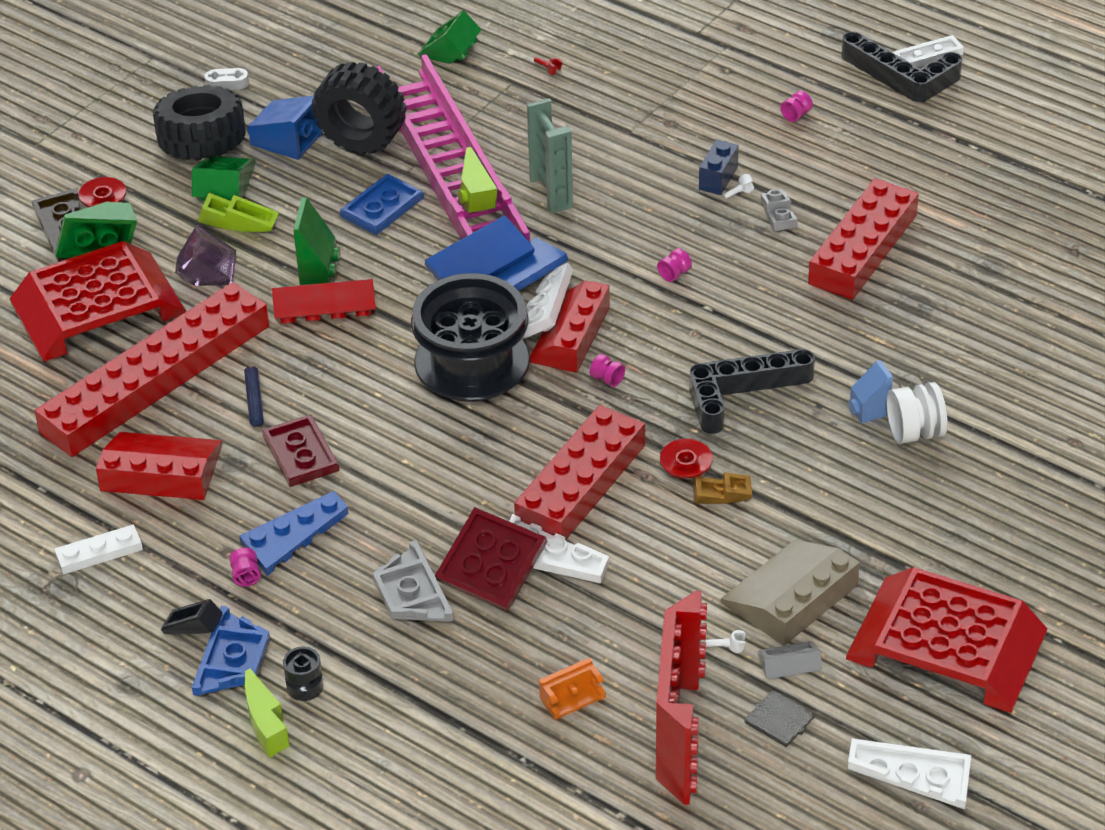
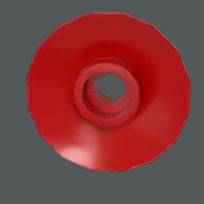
[79,177,126,207]
[660,439,713,478]

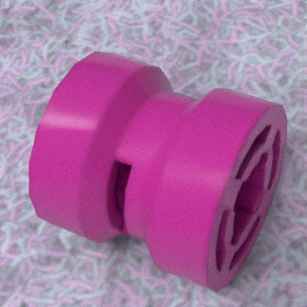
[780,90,813,122]
[657,248,692,282]
[589,354,626,388]
[229,548,261,587]

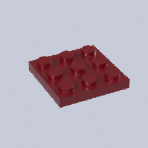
[435,507,548,612]

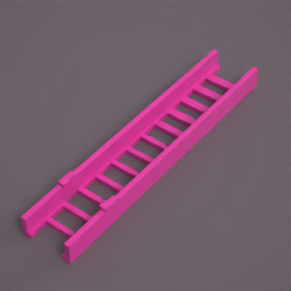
[376,54,530,241]

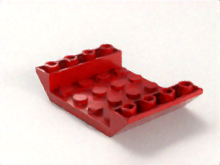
[9,241,186,362]
[846,567,1048,713]
[656,590,707,805]

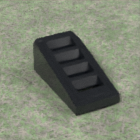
[161,599,223,634]

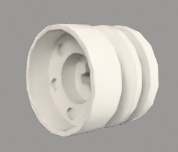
[886,382,947,444]

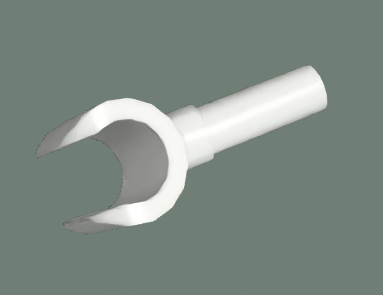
[723,174,754,199]
[705,630,746,653]

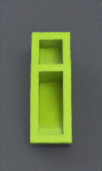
[198,193,279,232]
[245,669,289,758]

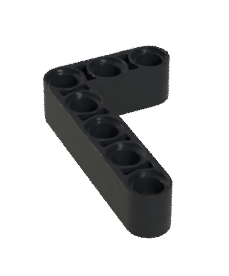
[841,32,962,102]
[689,349,815,434]

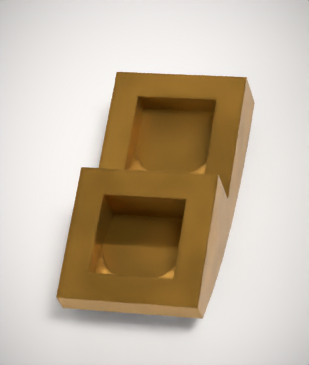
[693,472,752,504]

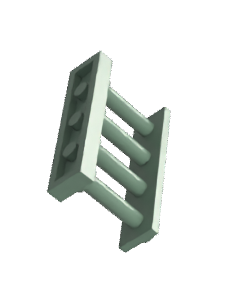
[527,98,573,214]

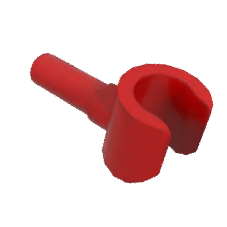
[534,57,562,75]

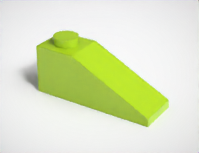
[458,147,497,213]

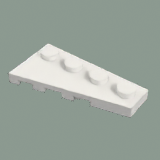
[522,263,573,339]
[509,514,609,583]
[848,739,971,809]

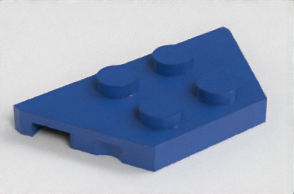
[192,606,270,696]

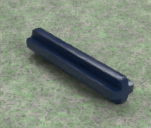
[244,366,264,426]

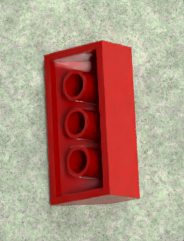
[272,279,376,324]
[530,280,610,373]

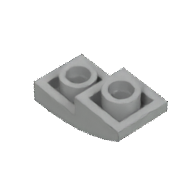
[761,189,798,231]

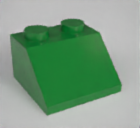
[417,10,482,64]

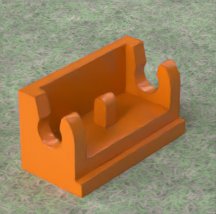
[539,657,606,720]

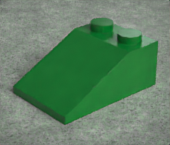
[192,156,256,201]
[293,197,340,286]
[54,202,137,258]

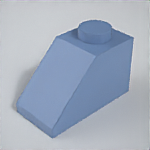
[848,360,893,424]

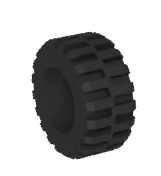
[312,62,406,154]
[153,85,246,160]

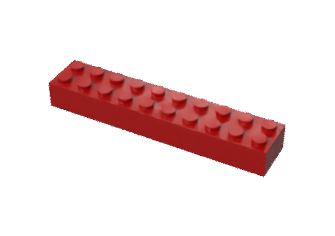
[34,282,269,457]

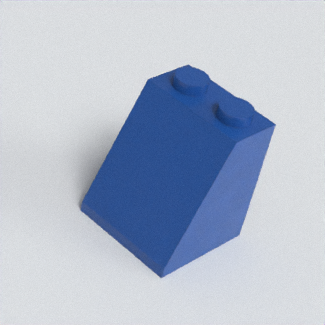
[247,95,322,160]

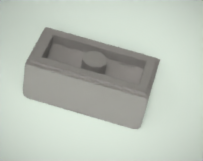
[757,641,822,679]

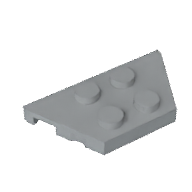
[373,540,454,622]

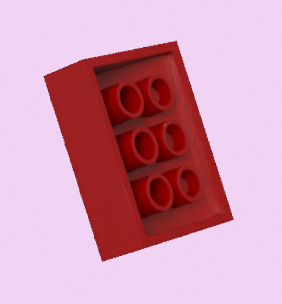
[96,432,223,500]

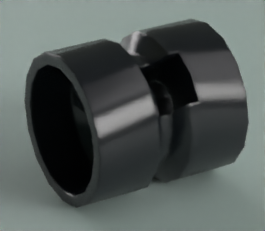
[283,646,324,701]

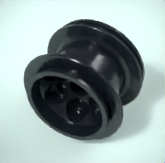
[411,273,530,402]

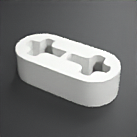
[205,68,249,90]

